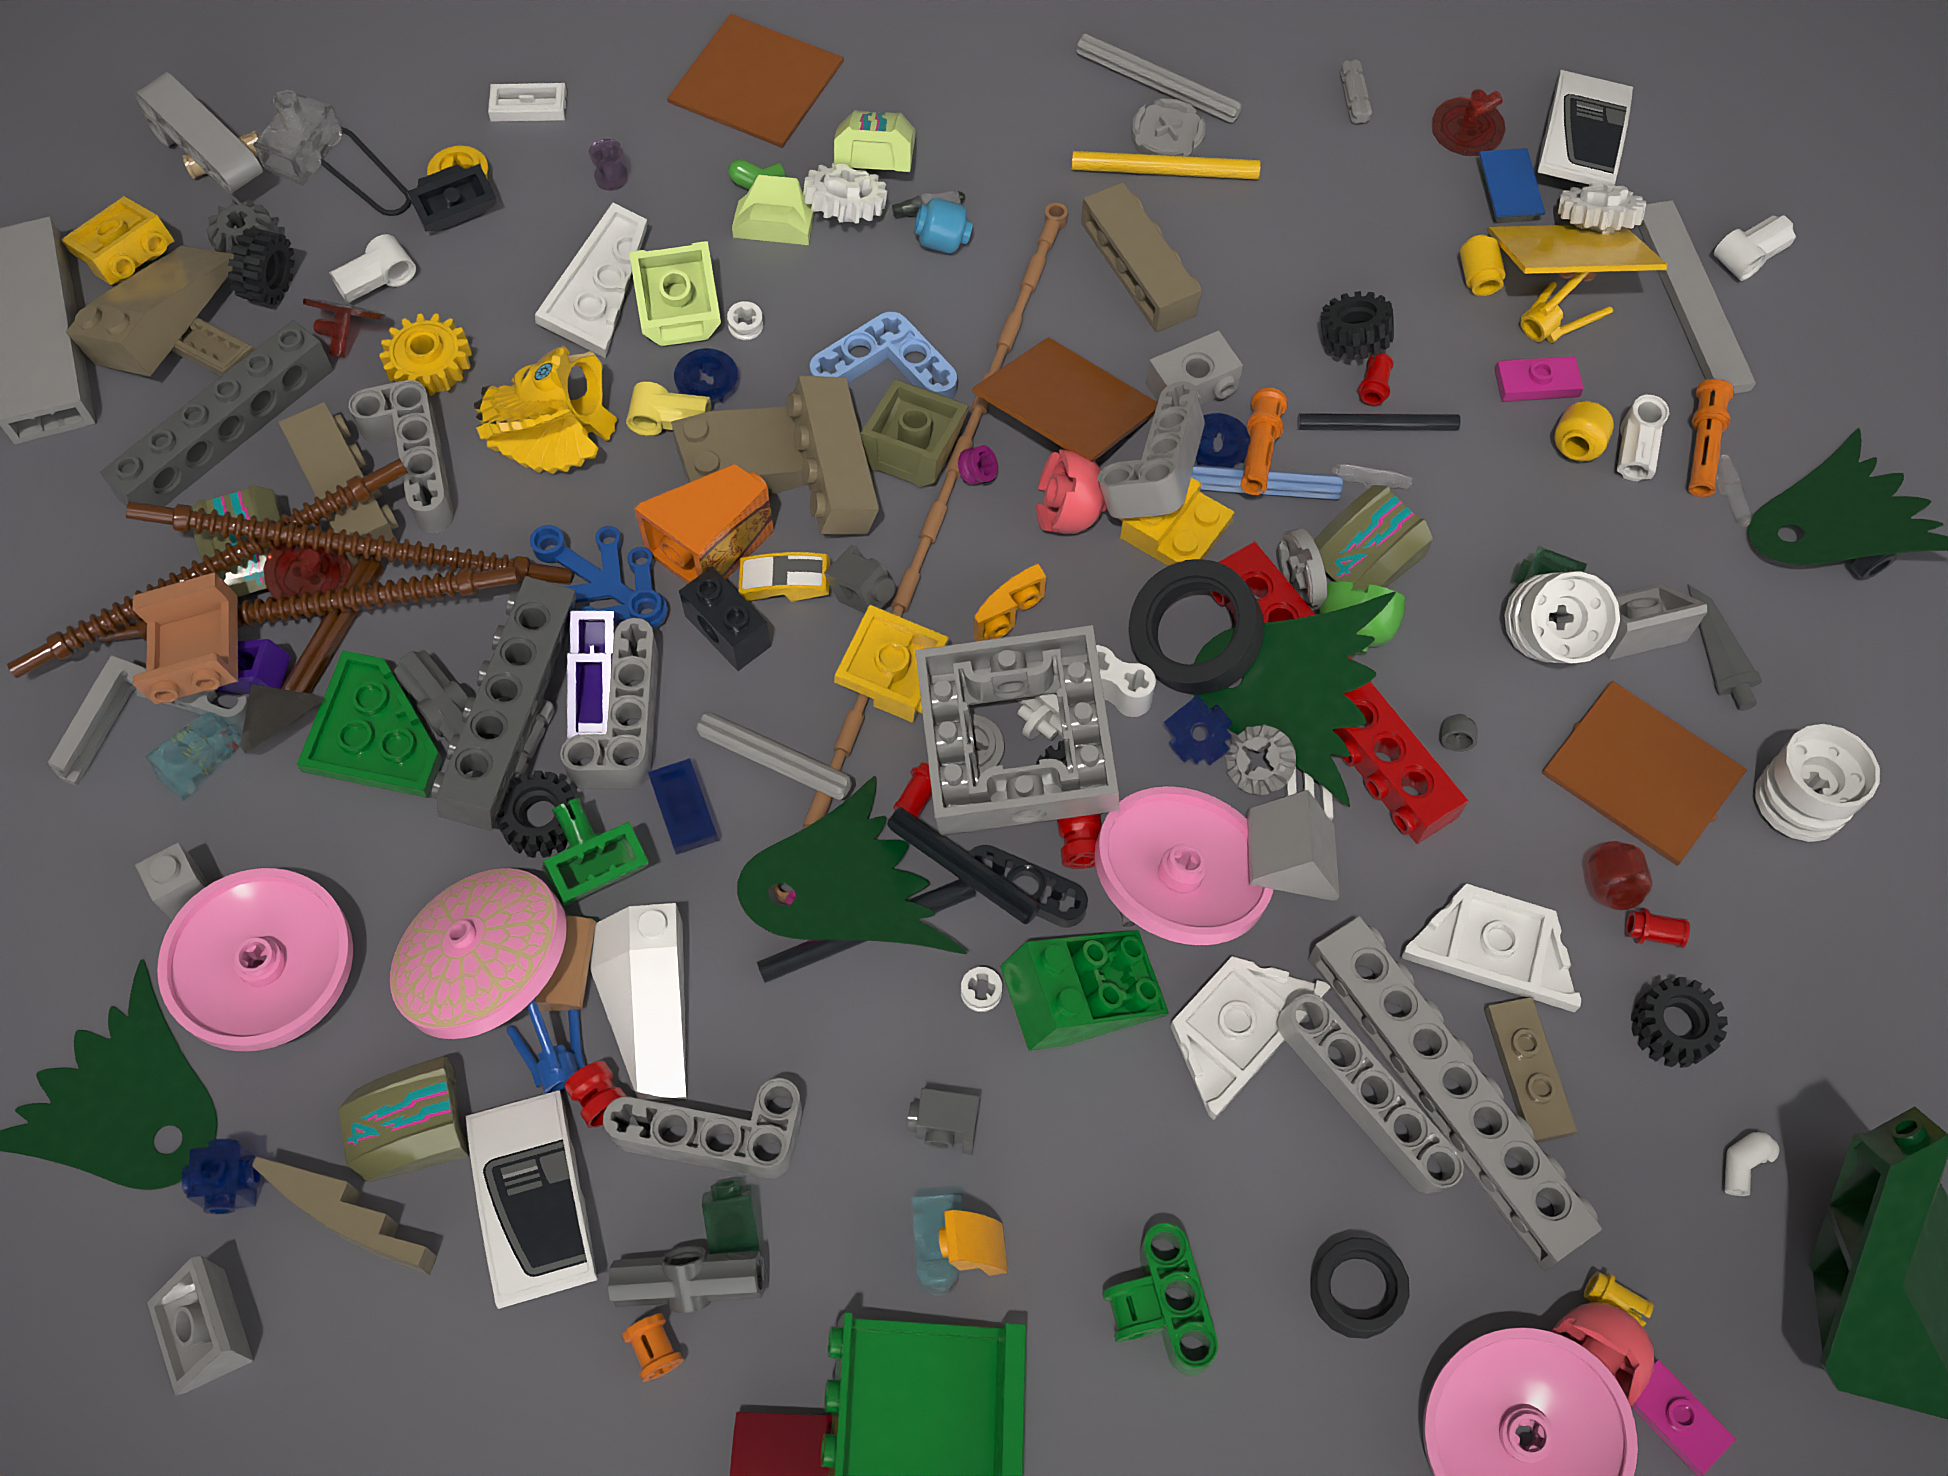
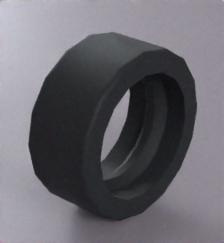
[1310,1237,1410,1339]

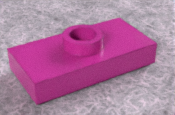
[1494,356,1584,402]
[1630,1359,1737,1476]

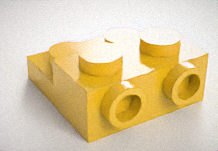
[61,196,175,285]
[1119,477,1235,566]
[834,605,949,723]

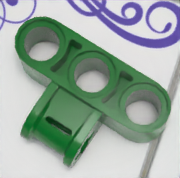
[1102,1223,1218,1376]

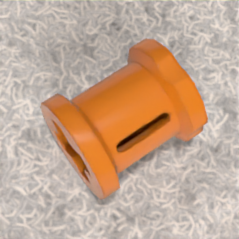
[622,1313,684,1382]

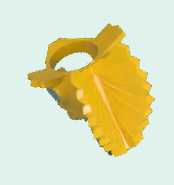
[474,346,617,474]

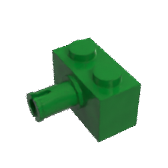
[542,798,649,907]

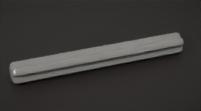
[1076,33,1242,123]

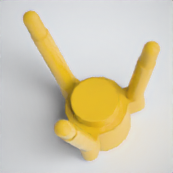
[1520,272,1613,343]

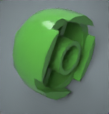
[1319,581,1406,654]

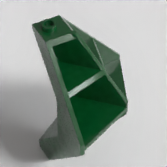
[1809,1106,1948,1420]

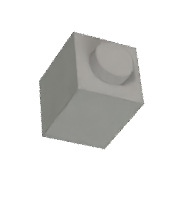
[135,842,208,921]

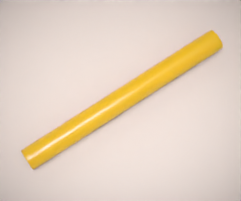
[1072,151,1260,180]

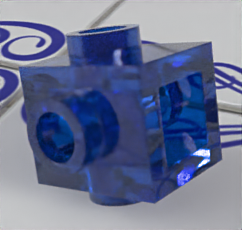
[1164,695,1233,765]
[182,1139,261,1214]

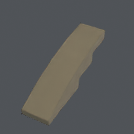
[252,1156,437,1276]

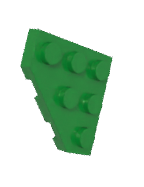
[296,650,442,798]

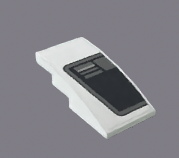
[1537,70,1633,185]
[465,1090,597,1309]

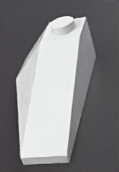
[590,903,687,1102]

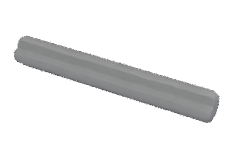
[696,712,852,800]

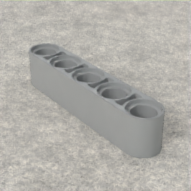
[1278,994,1464,1194]

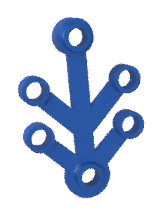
[530,525,668,629]

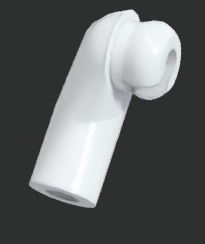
[1725,1132,1780,1196]

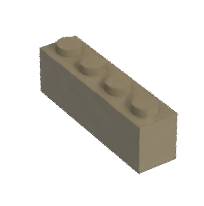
[1081,182,1202,333]
[787,376,879,534]
[278,402,399,566]

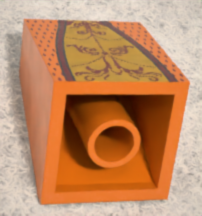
[634,464,774,584]

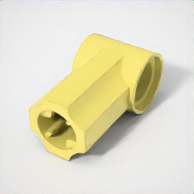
[626,382,711,436]

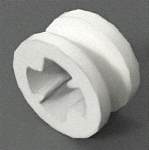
[727,301,763,340]
[961,967,1002,1012]

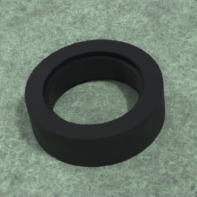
[1129,559,1264,694]

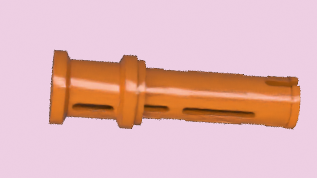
[1688,379,1734,497]
[1241,388,1288,495]

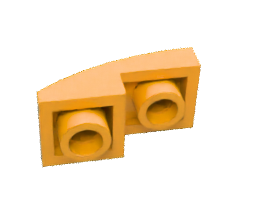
[974,563,1046,642]
[939,1210,1008,1276]

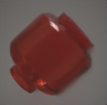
[1586,841,1653,910]

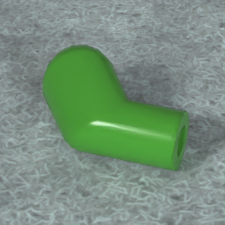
[728,159,786,190]

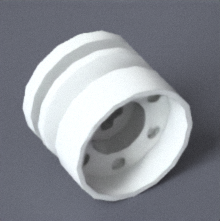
[1504,571,1620,664]
[1755,724,1880,842]

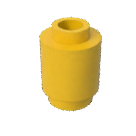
[1459,235,1506,296]

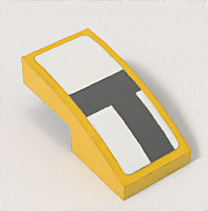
[738,552,830,602]

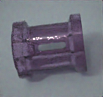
[589,138,629,191]

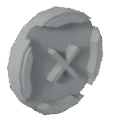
[1131,98,1206,157]
[1279,528,1327,612]

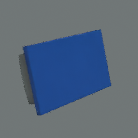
[1479,148,1545,223]

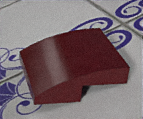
[730,1412,832,1476]

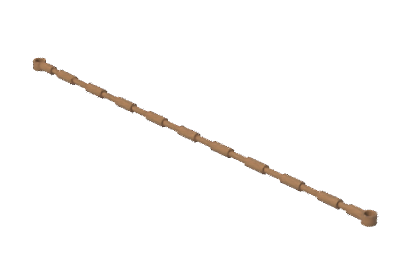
[773,202,1068,903]

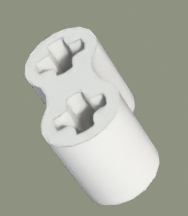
[1096,645,1156,717]

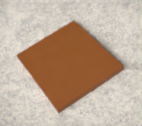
[1542,681,1747,866]

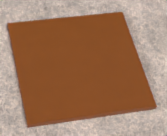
[667,14,844,148]
[972,337,1158,462]

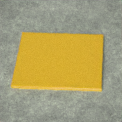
[1488,225,1667,274]

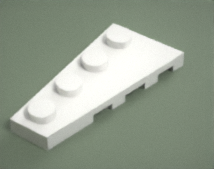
[535,203,647,358]

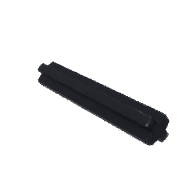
[887,808,1040,924]

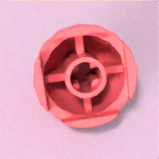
[1036,449,1107,534]
[1551,1302,1654,1406]

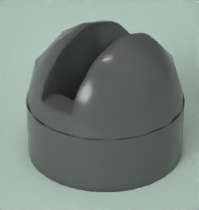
[1442,713,1478,752]

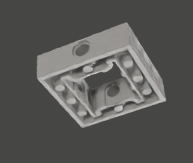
[915,625,1119,835]

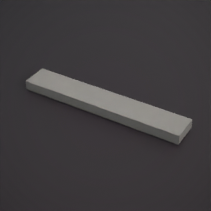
[1638,200,1756,396]

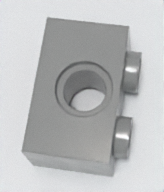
[1146,330,1243,405]

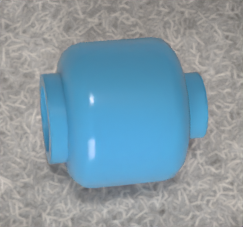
[913,198,973,254]

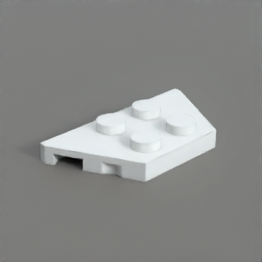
[1401,884,1581,1013]
[1170,956,1331,1120]

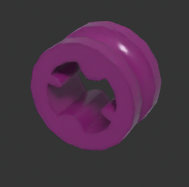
[958,445,998,485]

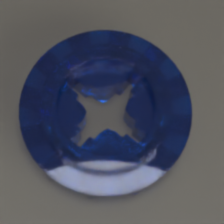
[674,348,739,402]
[1196,413,1250,468]

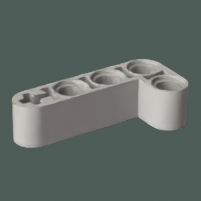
[134,72,263,194]
[348,380,453,533]
[1098,382,1205,519]
[560,618,659,789]
[603,1078,803,1179]

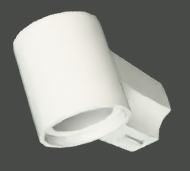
[1713,215,1796,281]
[329,234,416,303]
[1617,394,1669,482]

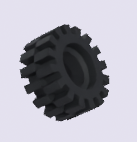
[228,227,295,305]
[1321,291,1394,360]
[496,770,576,858]
[1631,977,1728,1068]

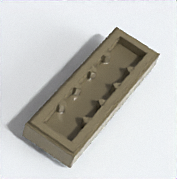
[171,317,255,377]
[1484,997,1578,1143]

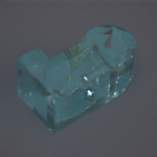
[145,712,242,801]
[912,1194,962,1296]

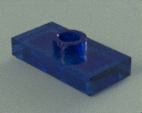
[648,758,718,855]

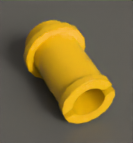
[1583,1271,1654,1327]

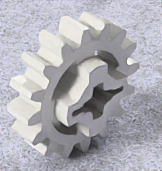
[803,163,887,223]
[1558,181,1646,234]

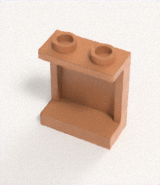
[133,572,238,705]

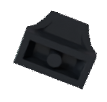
[407,164,497,232]

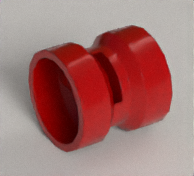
[1057,814,1102,869]
[564,1061,626,1128]

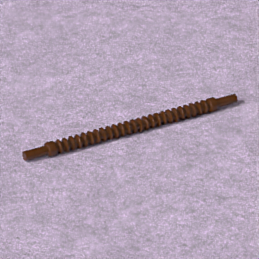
[7,458,408,678]
[126,501,572,585]
[98,567,520,643]

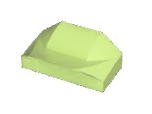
[732,175,814,245]

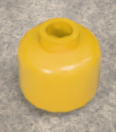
[1554,401,1614,462]

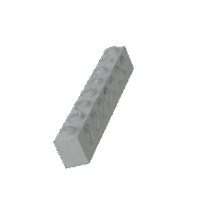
[1308,916,1603,1271]

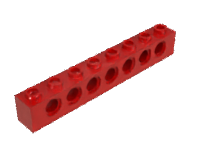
[1210,541,1469,844]

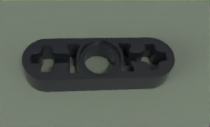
[968,845,1088,927]

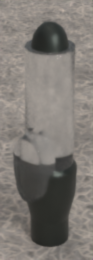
[892,190,965,217]

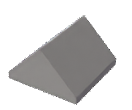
[1605,584,1707,660]
[1247,790,1340,901]
[147,1256,254,1396]

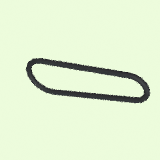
[309,126,411,216]

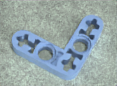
[810,312,957,398]

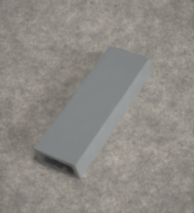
[0,216,96,444]

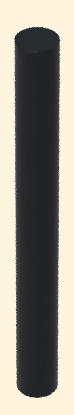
[1297,413,1461,430]

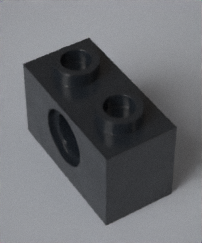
[679,566,771,671]

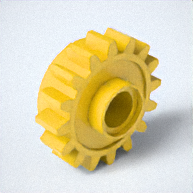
[379,313,472,396]

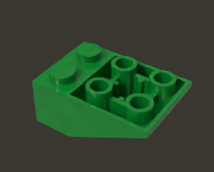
[1000,930,1169,1051]

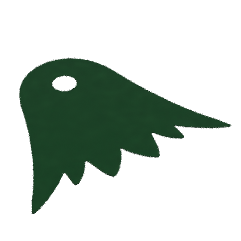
[1748,428,1948,565]
[1193,591,1396,807]
[737,776,967,954]
[0,959,217,1190]

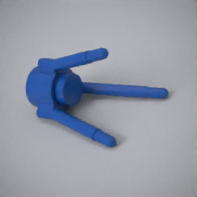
[506,998,586,1094]

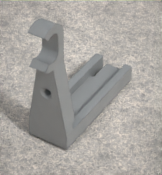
[47,655,250,786]

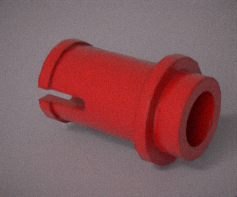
[1358,353,1394,406]
[893,762,932,818]
[1626,907,1690,948]

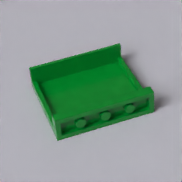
[821,1312,1026,1476]

